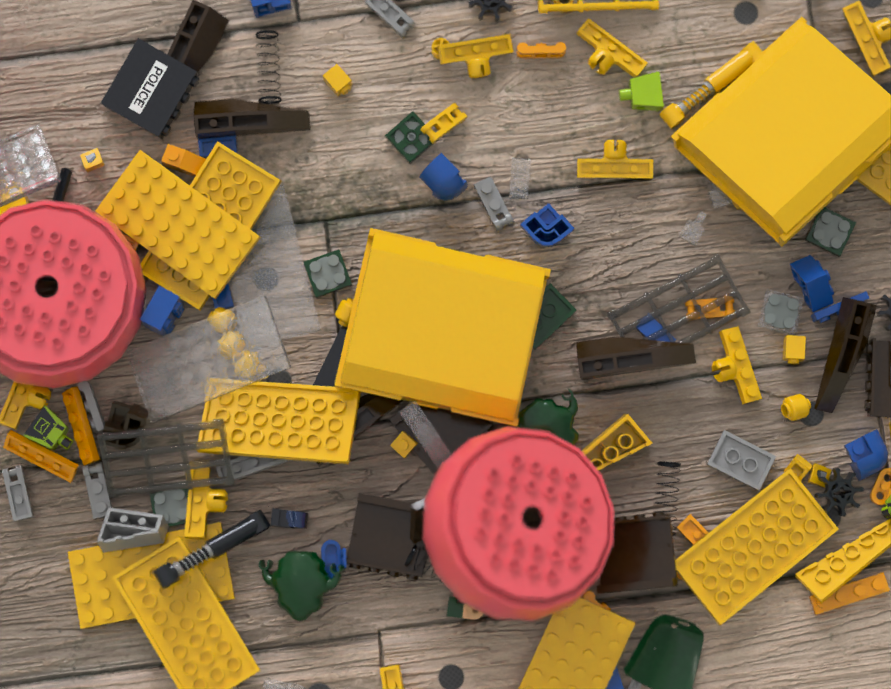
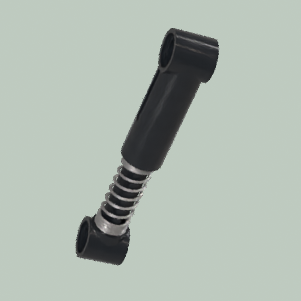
[153,509,271,589]

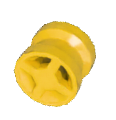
[432,38,450,60]

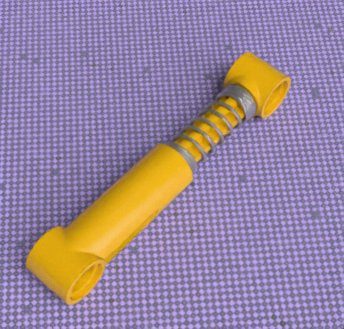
[659,41,763,129]

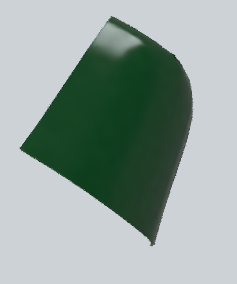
[623,614,704,689]

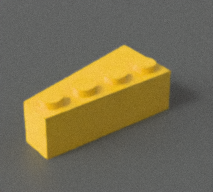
[581,414,653,471]

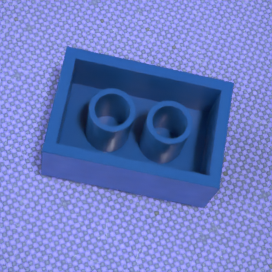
[140,286,185,338]

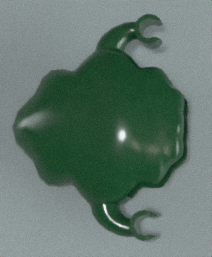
[516,388,579,446]
[258,551,345,622]

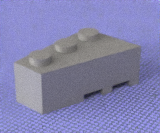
[97,507,169,553]

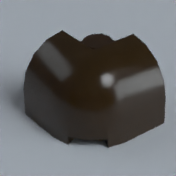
[100,401,149,449]

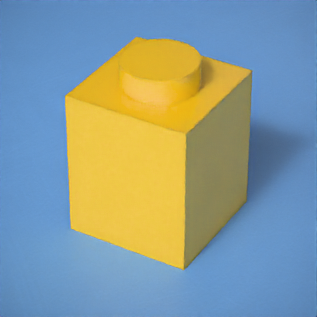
[323,64,352,97]
[782,335,806,364]

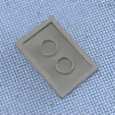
[706,430,776,491]

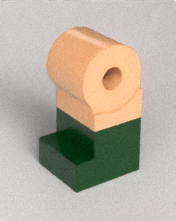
[446,597,483,620]

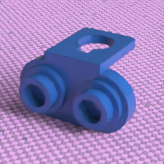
[321,540,346,578]

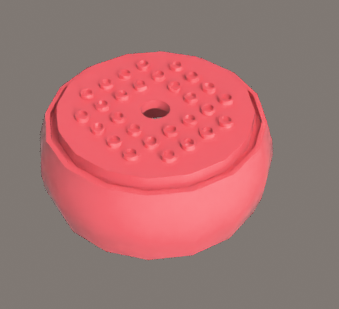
[0,199,147,388]
[423,427,614,621]

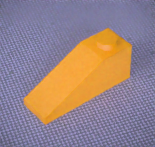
[161,144,206,177]

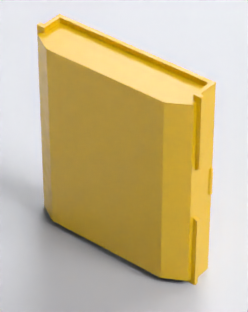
[671,16,891,247]
[334,228,551,427]

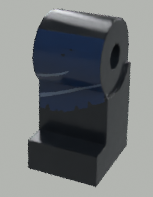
[271,508,308,529]

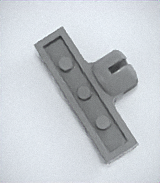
[216,456,291,485]

